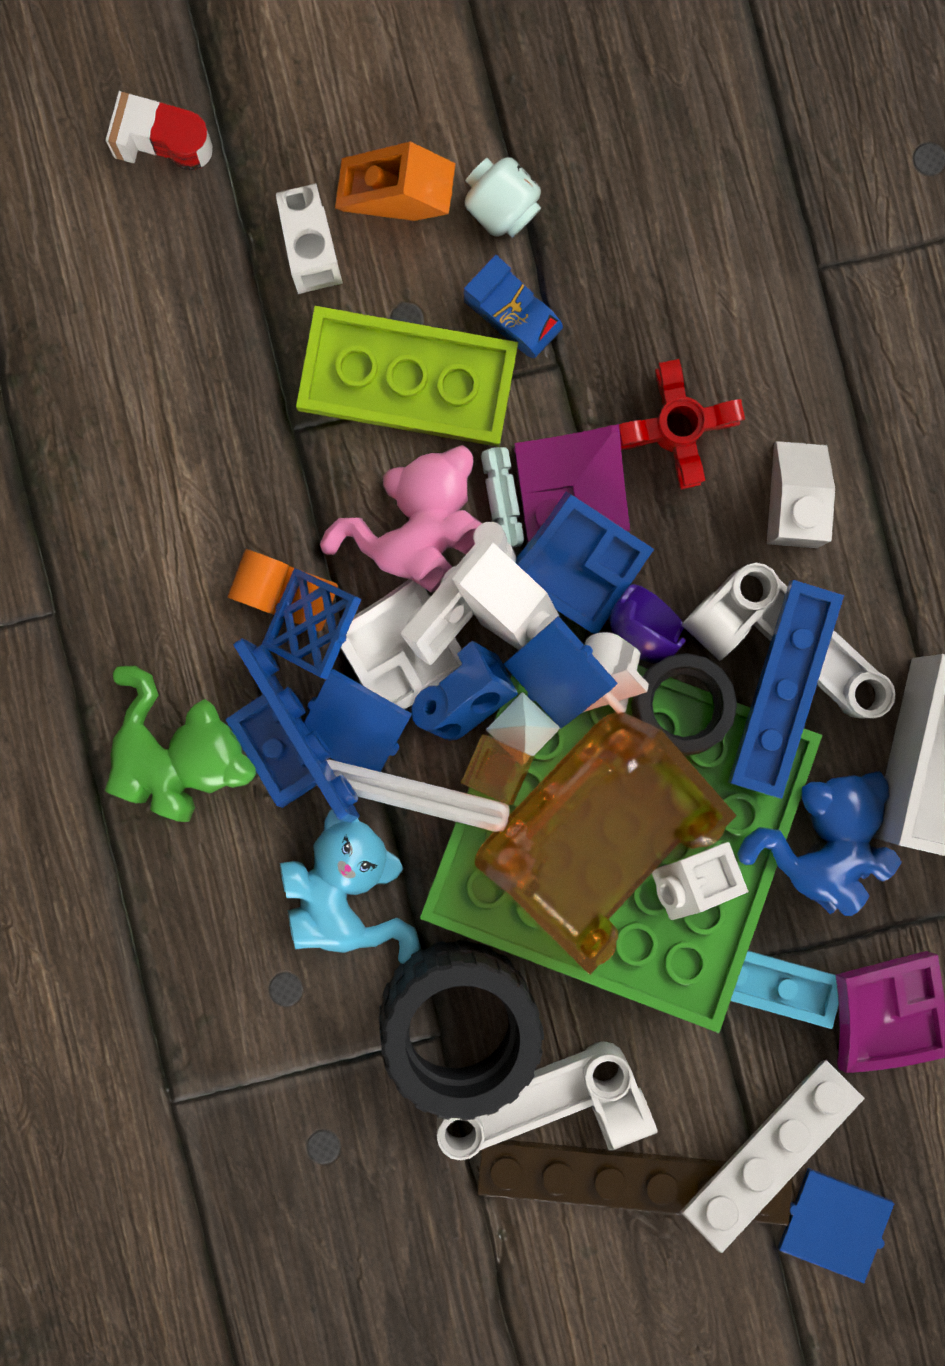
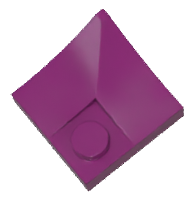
[514,424,631,544]
[835,951,945,1073]

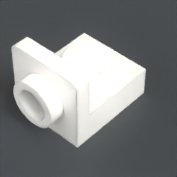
[652,842,748,920]

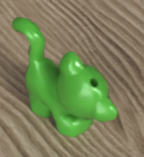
[105,666,256,822]

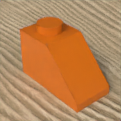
[335,141,456,221]

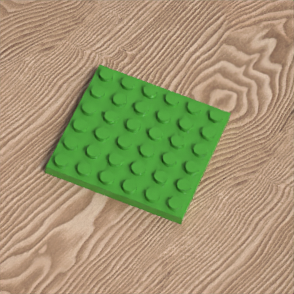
[419,665,822,1033]

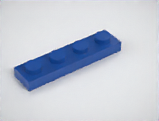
[728,580,844,799]

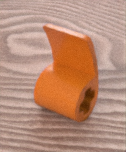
[227,549,338,631]

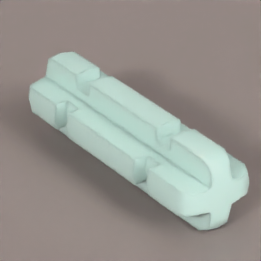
[481,447,524,548]

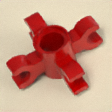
[619,359,745,490]

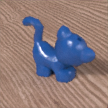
[737,771,902,916]

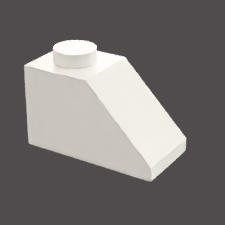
[767,441,835,548]
[452,538,559,650]

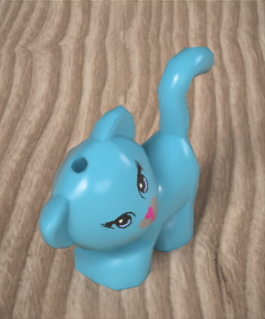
[280,809,421,964]

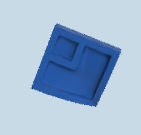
[516,491,654,634]

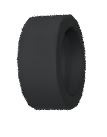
[631,653,737,757]

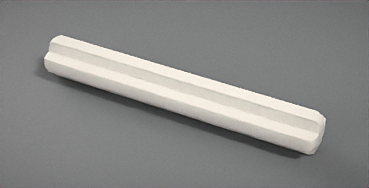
[317,759,510,832]

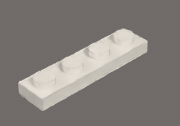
[680,1060,865,1253]

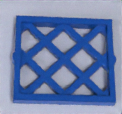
[262,568,362,680]

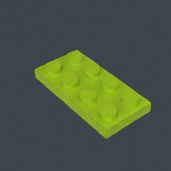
[296,306,518,447]

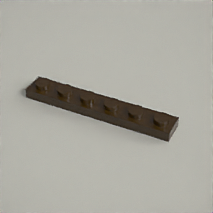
[478,1140,793,1225]

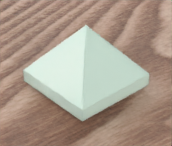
[486,692,560,766]

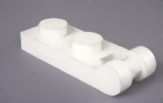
[401,522,516,666]

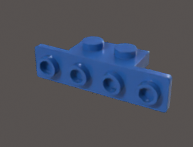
[225,638,360,823]

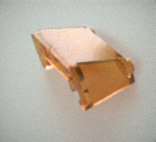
[475,712,737,975]

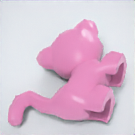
[320,445,482,592]

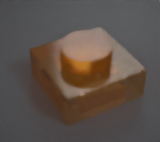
[461,734,535,805]

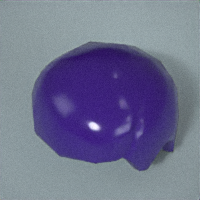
[610,584,685,664]

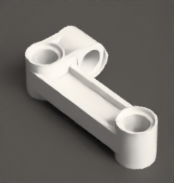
[682,563,896,718]
[437,1041,658,1160]

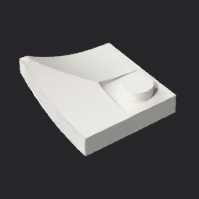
[341,579,462,709]

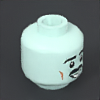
[465,157,541,238]

